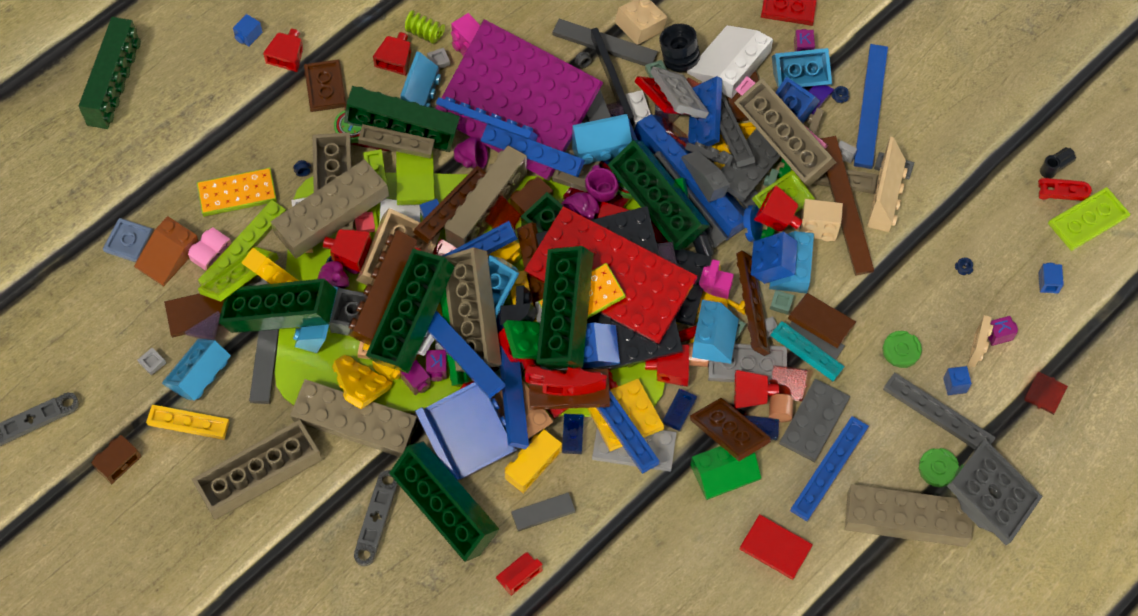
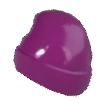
[454,137,488,169]
[585,165,619,202]
[562,192,599,220]
[317,261,350,291]

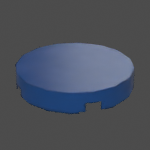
[743,205,763,242]

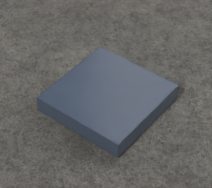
[103,218,154,262]

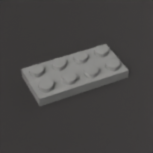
[650,66,709,119]
[708,344,787,385]
[592,428,677,472]

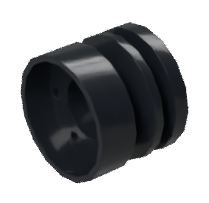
[659,23,700,72]

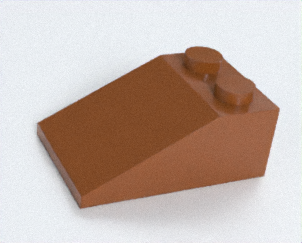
[134,216,199,287]

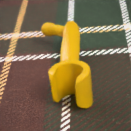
[726,298,746,315]

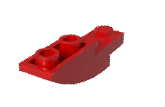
[525,366,607,396]

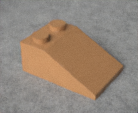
[492,380,553,440]

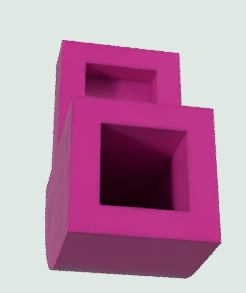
[699,259,734,299]

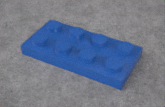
[688,76,722,147]

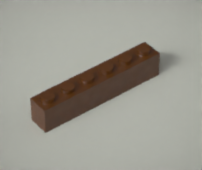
[348,230,418,345]

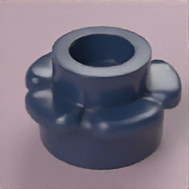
[832,86,849,103]
[293,160,311,177]
[955,257,973,275]

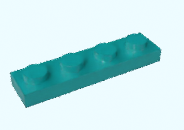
[770,321,845,381]

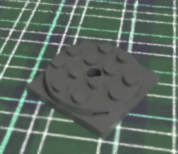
[947,439,1043,545]

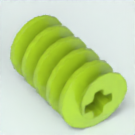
[405,10,445,44]

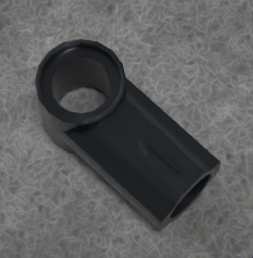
[1040,147,1076,179]
[693,227,715,256]

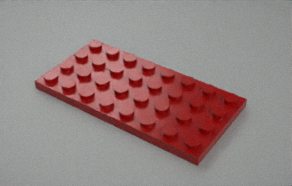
[524,206,698,344]

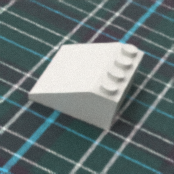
[687,25,773,99]

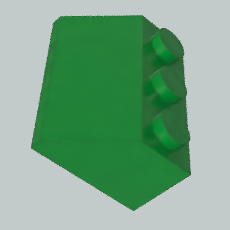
[690,446,761,500]

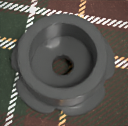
[575,52,592,68]

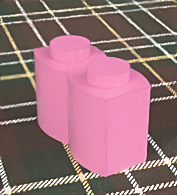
[188,227,231,271]

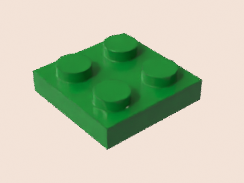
[503,320,540,359]

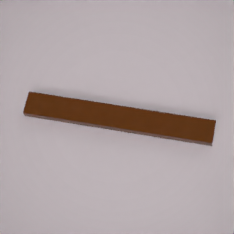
[821,136,874,276]

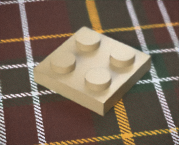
[968,315,993,367]

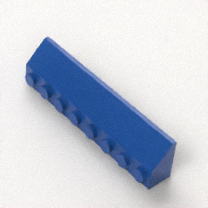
[634,114,745,240]

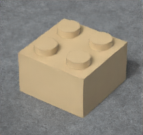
[615,0,667,45]
[799,199,843,242]

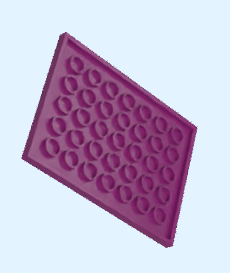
[436,19,603,181]

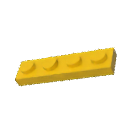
[146,405,230,440]

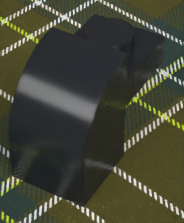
[500,285,537,327]

